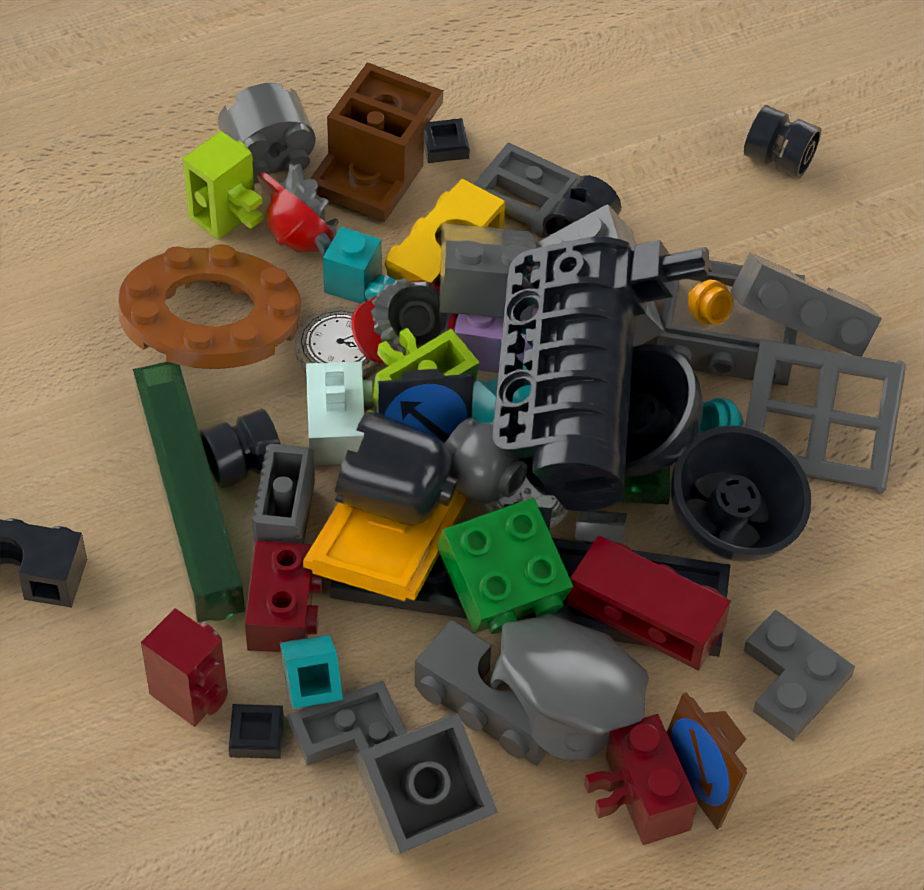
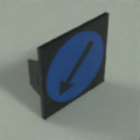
[377,369,473,444]

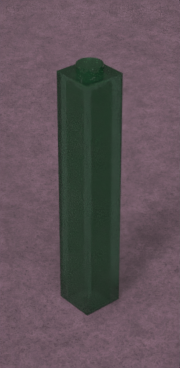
[133,362,245,623]

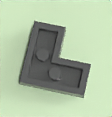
[744,610,855,741]
[288,681,407,766]

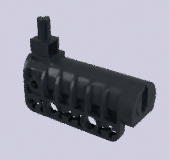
[493,237,712,511]

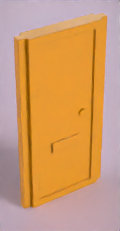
[303,489,469,601]

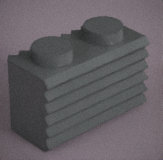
[252,444,315,546]

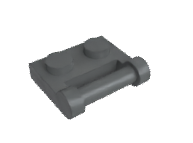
[474,142,580,237]

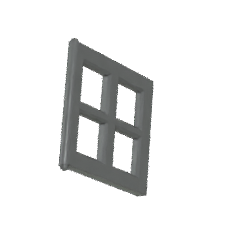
[745,339,906,494]

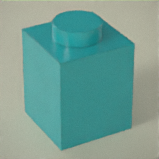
[323,226,382,304]
[280,635,343,709]

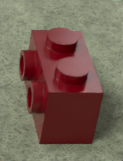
[245,541,323,652]
[141,608,228,727]

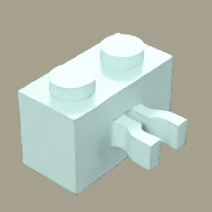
[306,361,373,466]

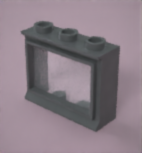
[656,260,805,386]

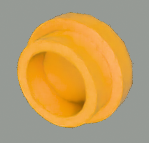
[688,280,734,325]

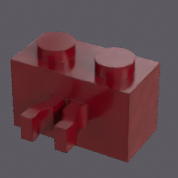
[584,714,698,845]

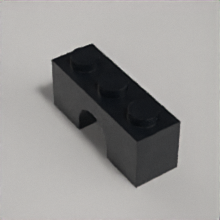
[0,518,87,608]

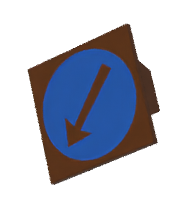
[667,692,747,829]

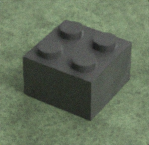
[353,713,498,853]

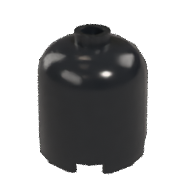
[335,410,458,525]

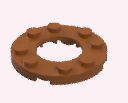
[118,244,301,369]

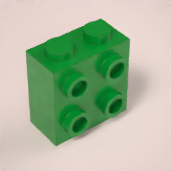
[437,497,573,634]

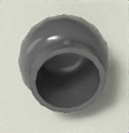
[445,418,528,504]

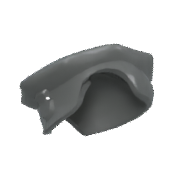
[490,613,649,761]

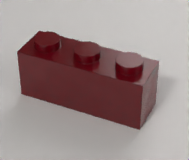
[567,535,731,671]

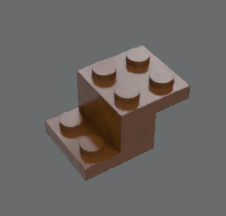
[310,62,444,222]

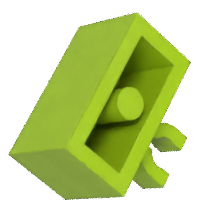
[182,131,264,240]
[372,328,480,406]

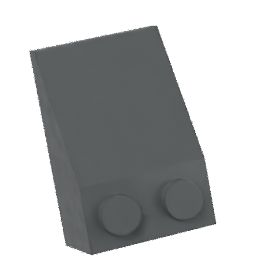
[439,223,538,320]

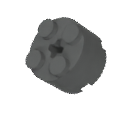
[218,83,316,184]

